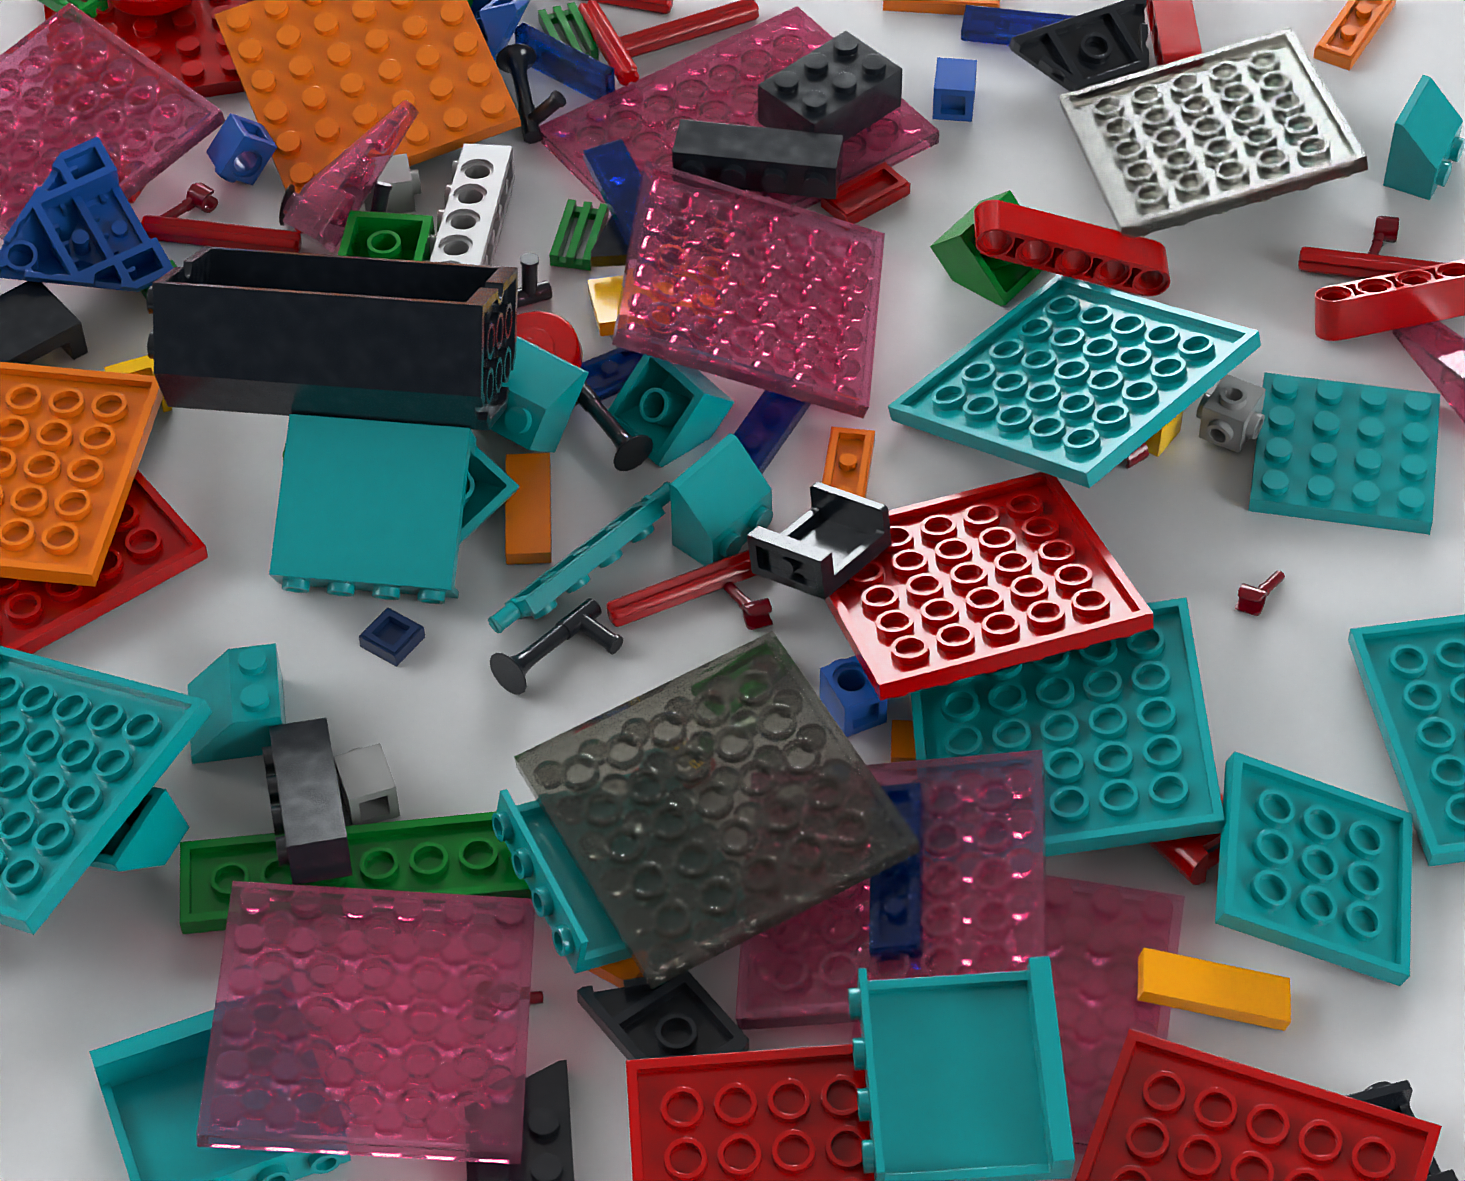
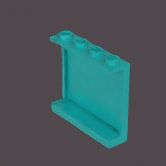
[269,414,477,604]
[492,749,746,974]
[848,956,1075,1181]
[89,984,351,1181]

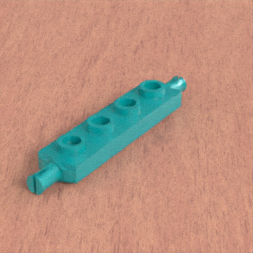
[488,482,671,633]

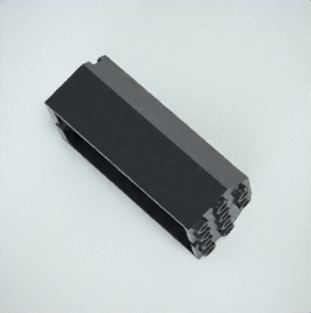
[146,246,518,431]

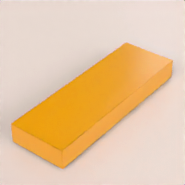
[1137,947,1291,1031]

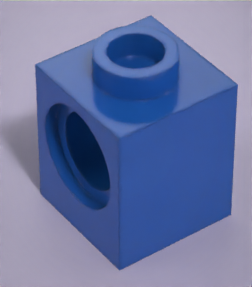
[932,57,977,122]
[206,113,277,186]
[820,656,888,738]

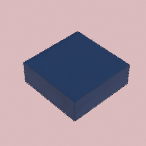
[359,607,425,667]

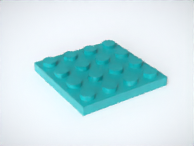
[1248,372,1440,535]
[1215,751,1413,986]

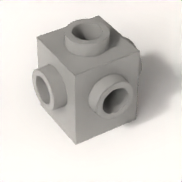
[1196,374,1266,453]

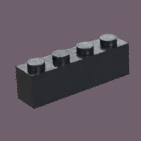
[672,119,843,200]
[262,717,353,885]

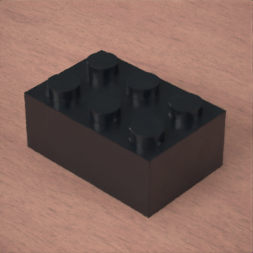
[758,31,902,143]

